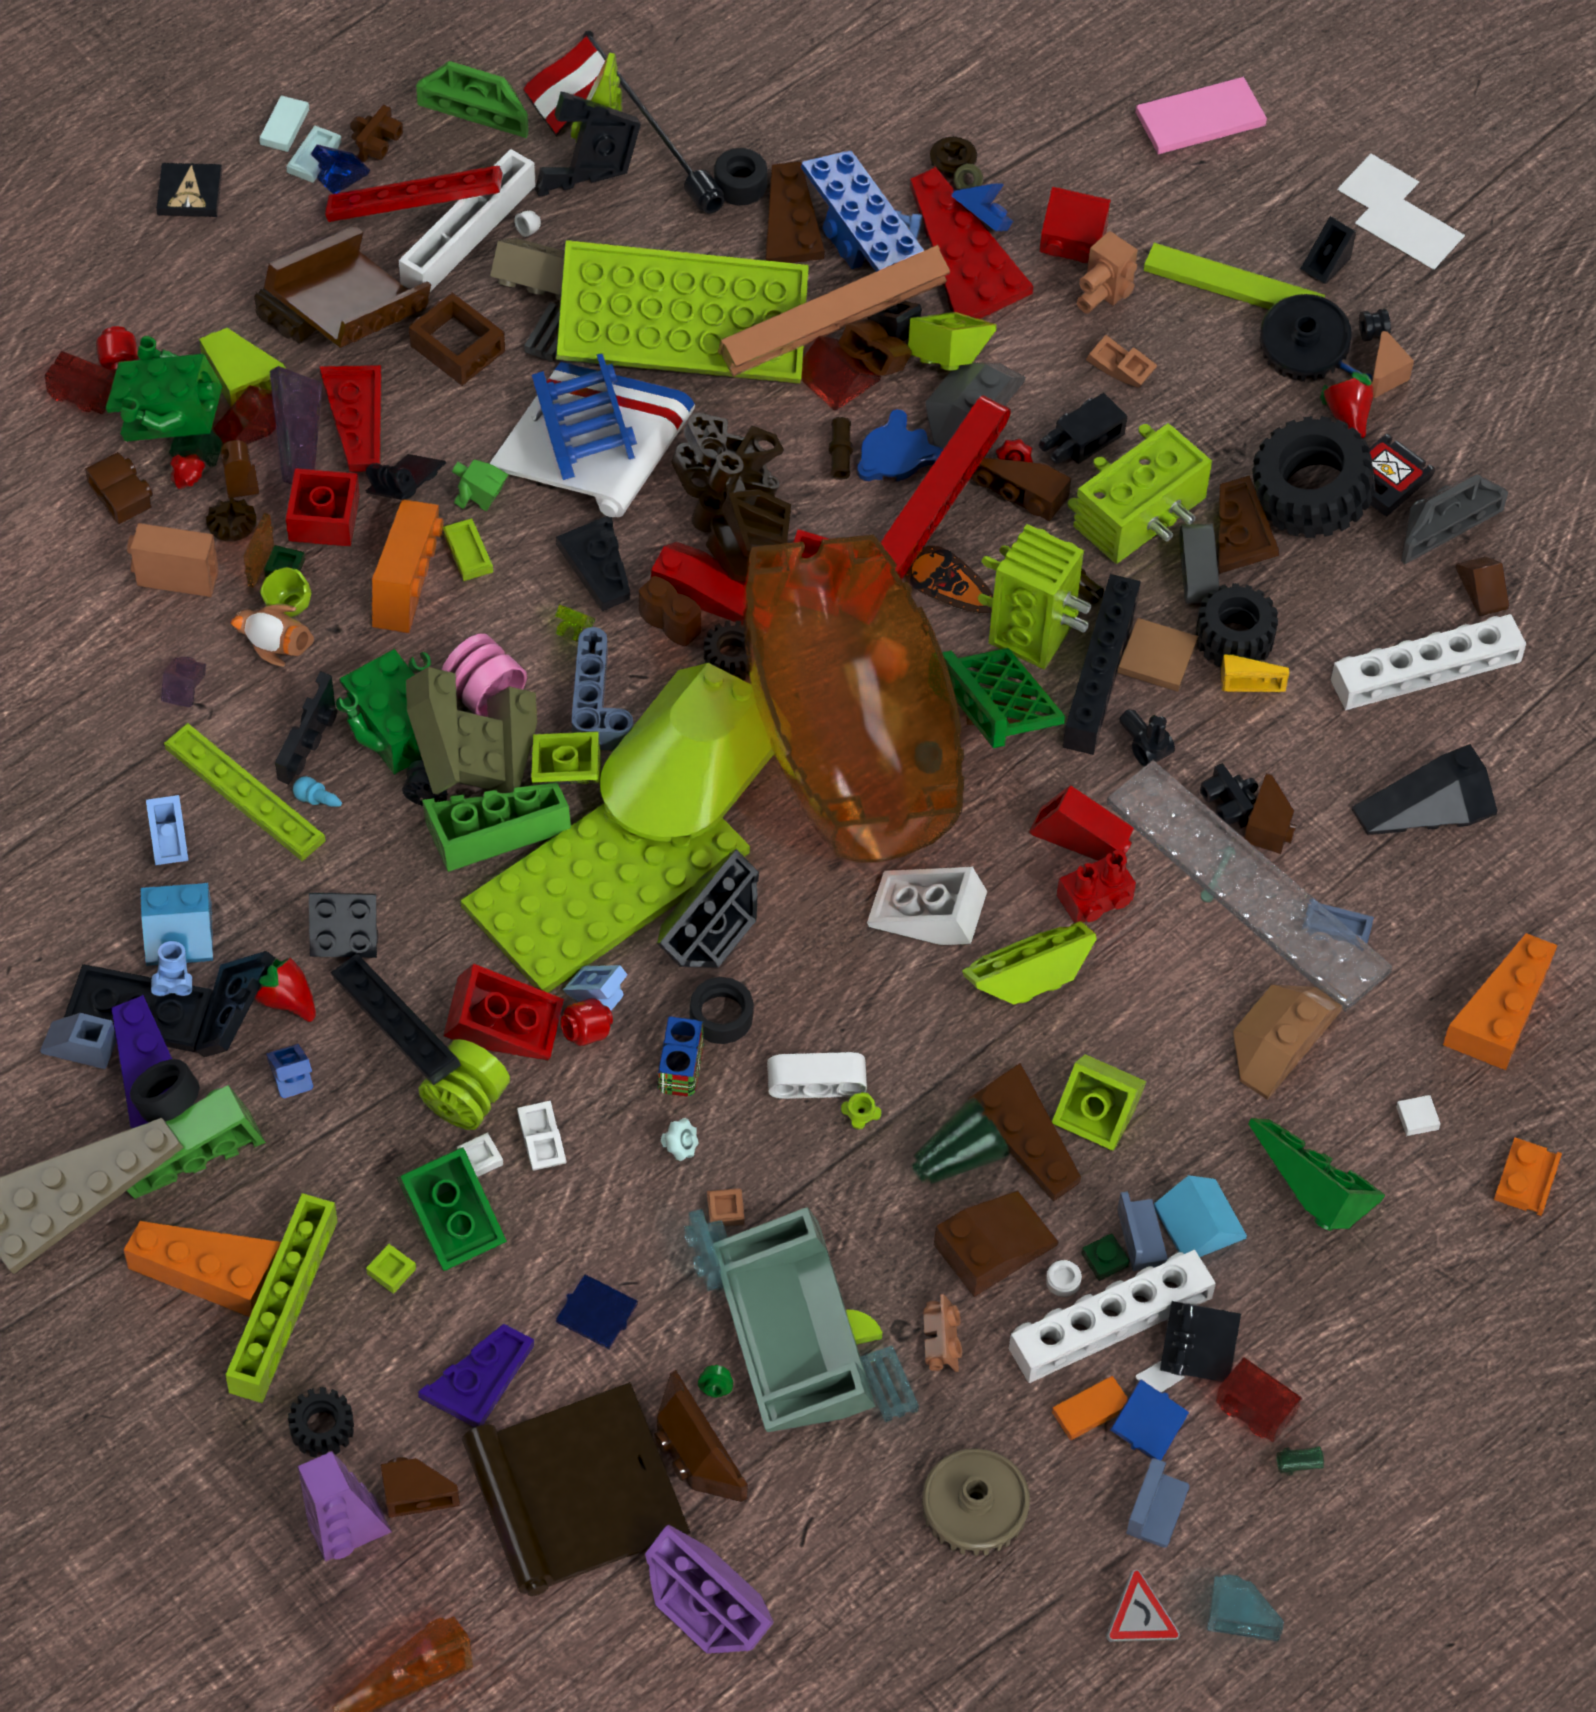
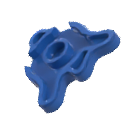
[857,409,943,481]

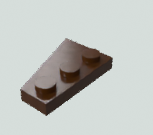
[1219,475,1279,574]

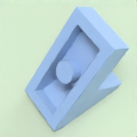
[146,795,189,865]
[563,965,628,1010]

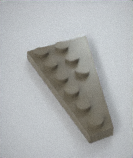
[0,1118,184,1274]

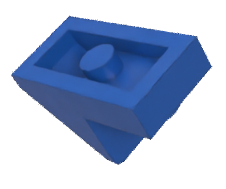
[951,184,1014,231]
[266,1044,313,1098]

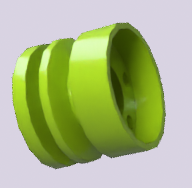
[419,1039,510,1130]

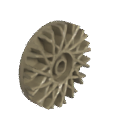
[922,1448,1030,1556]

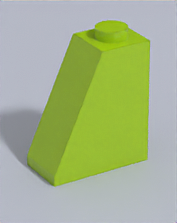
[199,328,288,410]

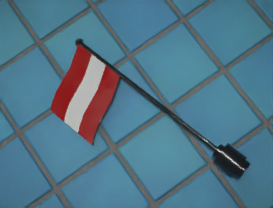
[523,31,725,214]

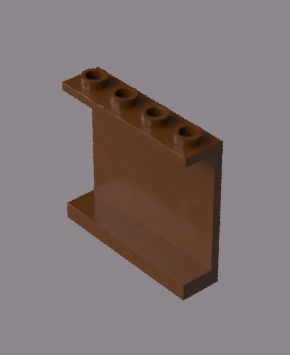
[264,226,431,348]

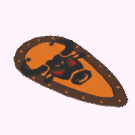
[904,546,993,614]

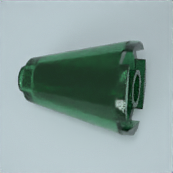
[911,1097,1010,1184]

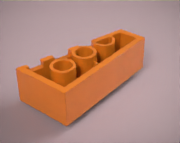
[372,500,443,633]
[124,1221,281,1317]

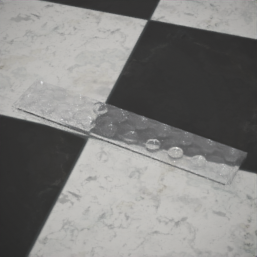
[1107,760,1393,1012]

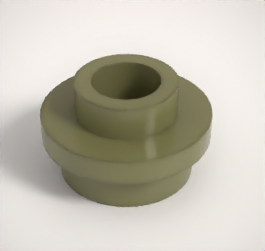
[954,164,983,190]

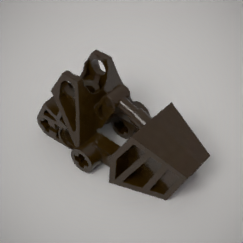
[671,413,791,584]

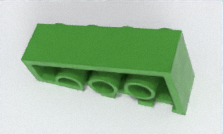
[422,782,571,872]
[127,1085,266,1199]

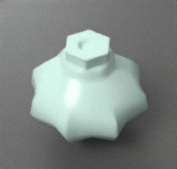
[661,1118,699,1161]

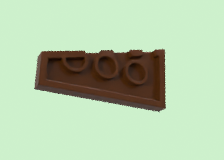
[766,161,825,263]
[967,1063,1081,1202]

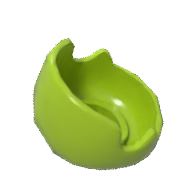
[260,567,312,618]

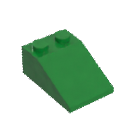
[397,1147,507,1271]

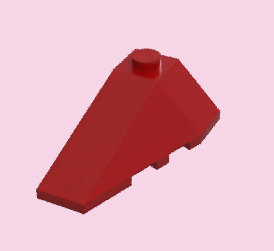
[651,542,780,634]

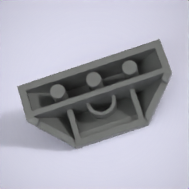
[925,362,1026,450]
[1401,474,1508,564]

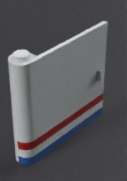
[489,362,695,517]

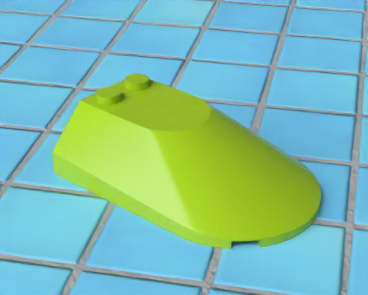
[599,663,788,842]

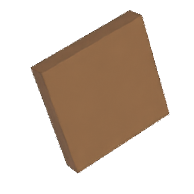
[1117,618,1198,692]

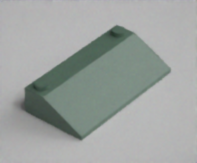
[711,1207,876,1432]

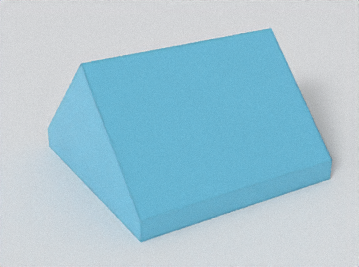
[1154,1175,1247,1257]

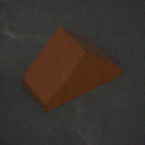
[1455,557,1509,617]

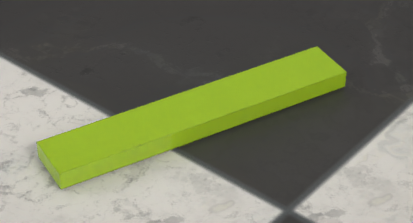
[1144,243,1325,309]
[164,723,326,861]

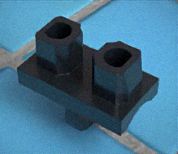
[1200,763,1259,828]

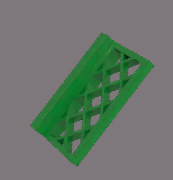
[938,648,1065,748]

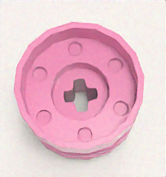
[442,634,527,717]

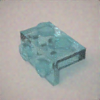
[684,1209,728,1291]

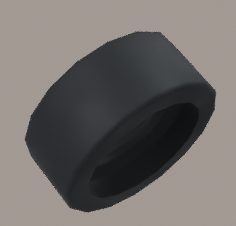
[690,977,754,1044]
[130,1059,200,1122]

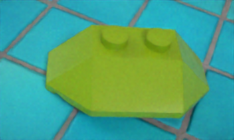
[962,921,1097,1005]

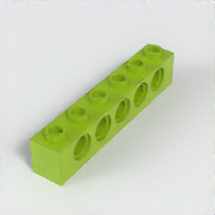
[225,1193,338,1403]

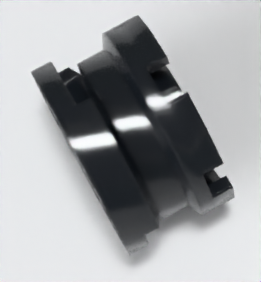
[402,760,448,806]

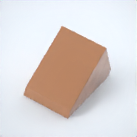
[1372,331,1414,398]

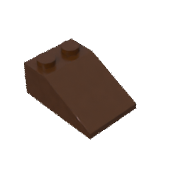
[934,1191,1059,1297]

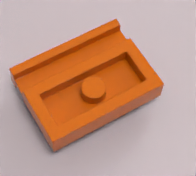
[1494,1137,1562,1216]

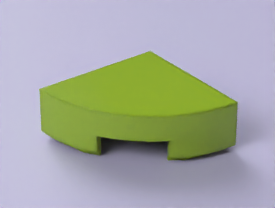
[846,1310,883,1345]

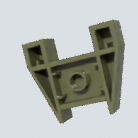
[406,667,537,794]

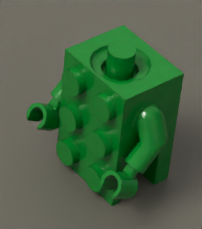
[106,336,223,442]
[336,649,431,775]

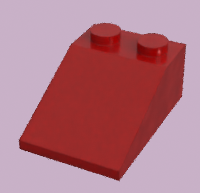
[443,963,564,1061]

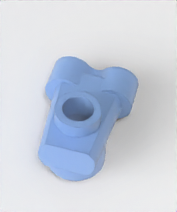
[151,941,192,996]

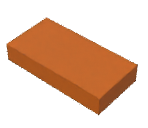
[1052,1375,1128,1441]

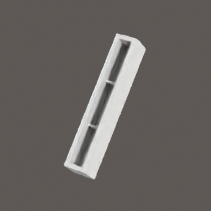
[399,149,535,292]

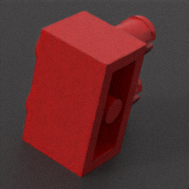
[1056,850,1136,923]

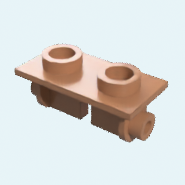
[923,1294,962,1372]

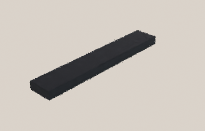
[331,953,461,1086]

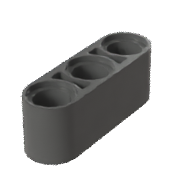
[1179,524,1219,604]

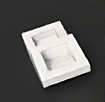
[517,1101,566,1171]

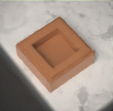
[707,1189,745,1227]

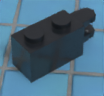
[1038,392,1128,464]

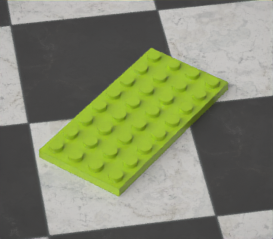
[556,240,809,384]
[461,803,750,993]

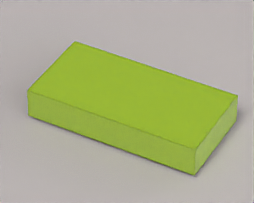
[443,518,493,581]

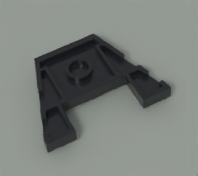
[535,92,641,196]

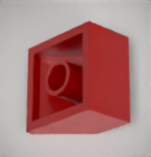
[1039,186,1111,263]

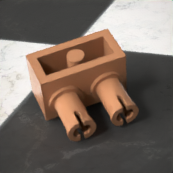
[1077,231,1138,314]

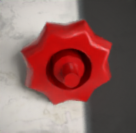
[995,438,1033,463]
[170,454,205,489]

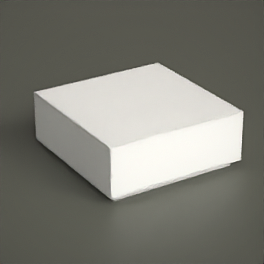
[1396,1095,1440,1136]
[457,1132,503,1177]

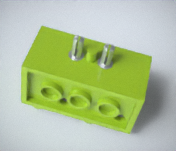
[1068,423,1212,564]
[978,524,1091,670]

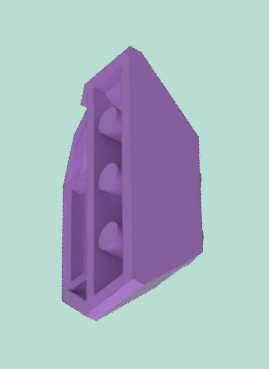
[645,1525,774,1653]

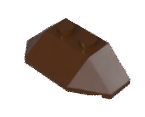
[654,1370,748,1502]

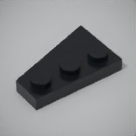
[556,516,630,611]
[275,671,338,785]
[195,951,276,1057]

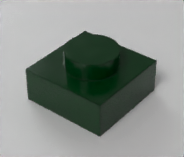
[264,545,305,577]
[1081,1233,1130,1281]

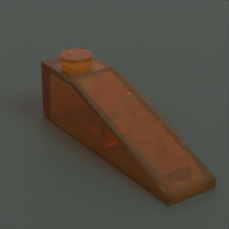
[332,1616,473,1712]

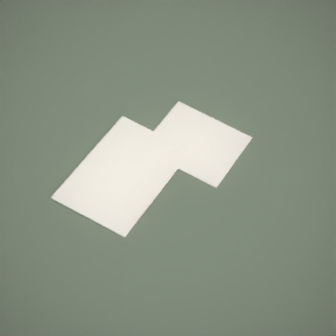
[1337,154,1465,269]

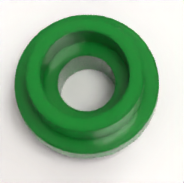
[698,1365,734,1398]

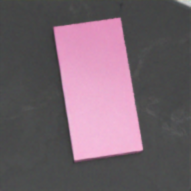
[1136,77,1267,154]

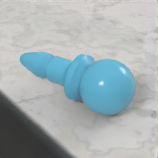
[293,776,342,807]

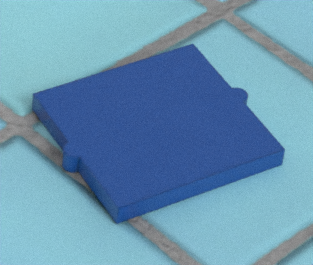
[1110,1379,1189,1460]

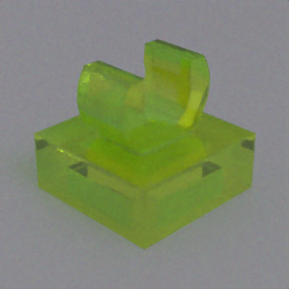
[555,604,595,642]

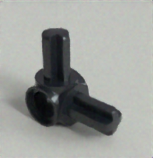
[1119,709,1175,768]

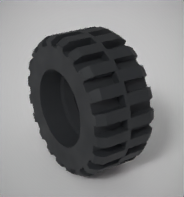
[1252,416,1375,538]

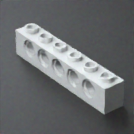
[1331,614,1526,710]
[1009,1250,1216,1383]

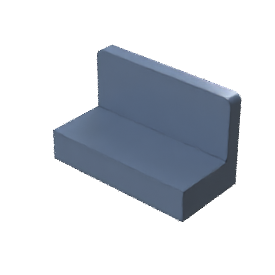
[1117,1191,1168,1271]
[1126,1458,1190,1548]

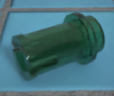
[1276,1446,1324,1476]

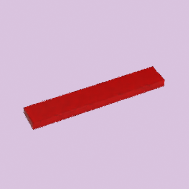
[325,165,503,222]

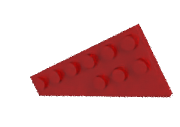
[910,167,1034,319]

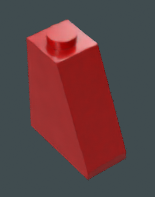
[1028,785,1134,861]

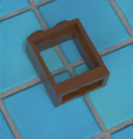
[409,292,505,386]

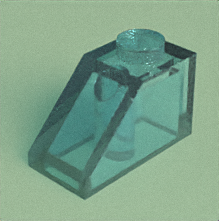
[1207,1575,1284,1642]

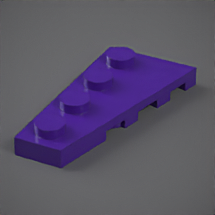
[112,995,193,1129]

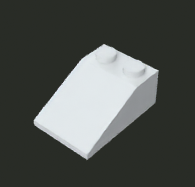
[867,867,987,945]

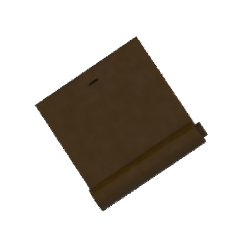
[462,1382,690,1596]

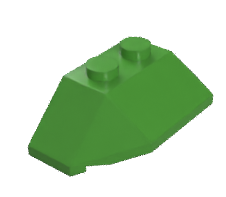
[416,61,529,138]

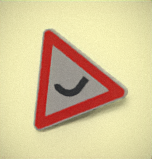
[1106,1569,1180,1642]

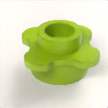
[841,1092,882,1129]

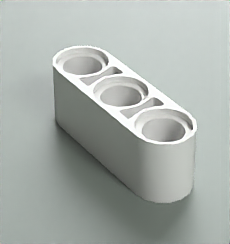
[767,1052,867,1099]

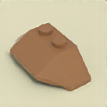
[1233,985,1344,1100]

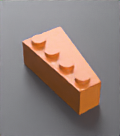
[1443,933,1558,1070]

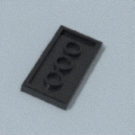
[64,964,212,1053]

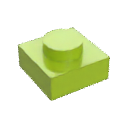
[366,1244,416,1294]

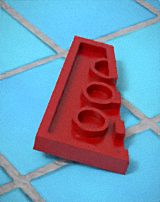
[319,365,382,472]

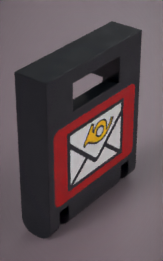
[1369,433,1436,517]

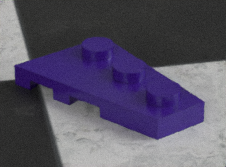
[418,1324,534,1427]

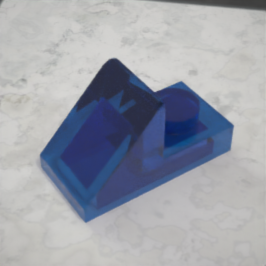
[311,144,371,194]

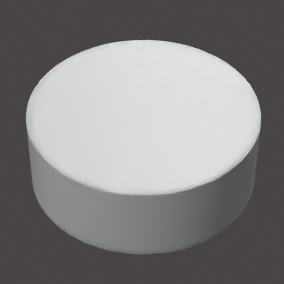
[1046,1260,1082,1297]

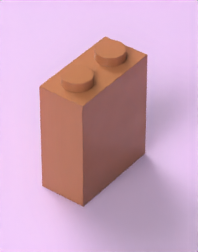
[127,523,219,597]

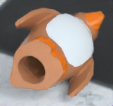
[231,603,314,666]

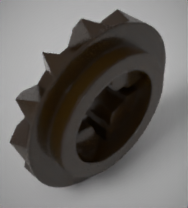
[930,137,977,177]
[206,496,257,541]

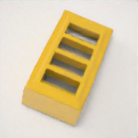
[1221,654,1289,692]

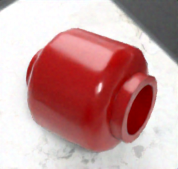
[96,326,139,374]
[560,998,613,1046]

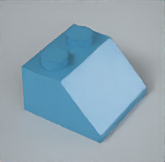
[141,883,213,966]

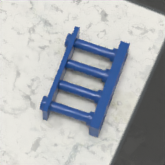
[532,353,637,480]

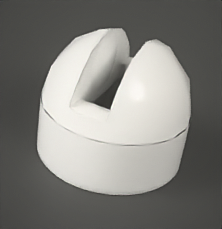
[515,210,541,237]

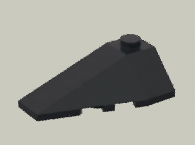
[1352,744,1498,835]

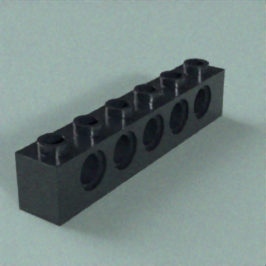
[1062,574,1141,755]

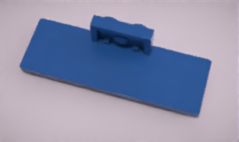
[801,151,924,272]

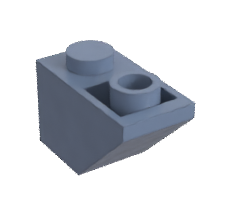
[40,1013,117,1069]

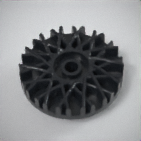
[1260,294,1352,382]

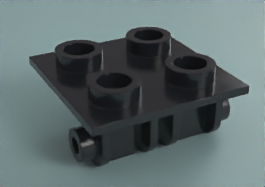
[365,454,446,500]
[309,893,378,958]
[1160,1301,1241,1383]

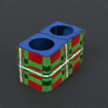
[657,1017,704,1097]

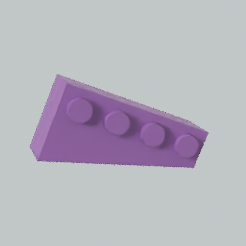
[298,1451,392,1561]

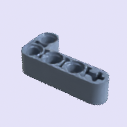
[572,627,633,750]

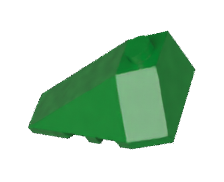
[1248,1118,1385,1231]

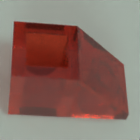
[213,385,289,445]

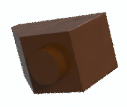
[1244,773,1297,854]
[380,1457,460,1518]

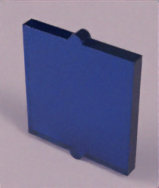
[556,1274,638,1349]

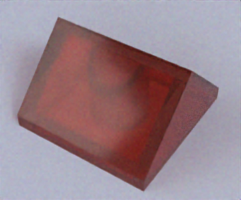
[801,336,881,411]

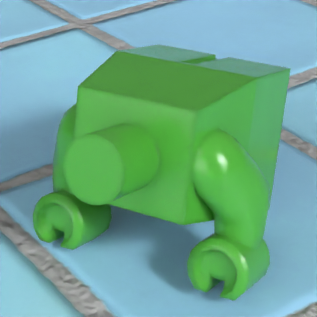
[452,459,508,512]

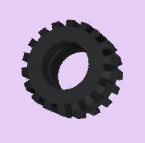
[1195,583,1278,667]

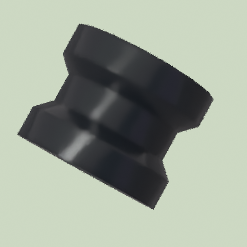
[1359,308,1391,342]

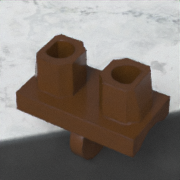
[350,104,403,163]

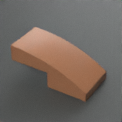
[1086,335,1158,388]

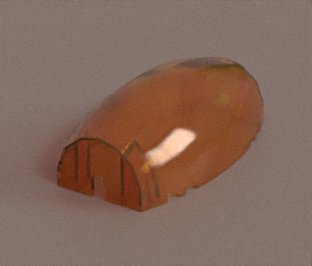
[743,534,964,863]

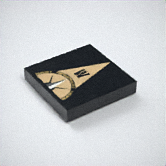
[156,163,222,217]

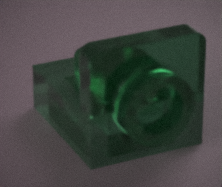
[169,429,223,467]

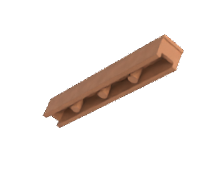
[718,245,951,377]

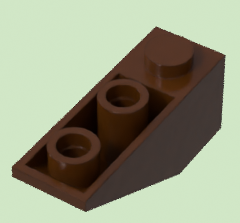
[971,458,1071,521]

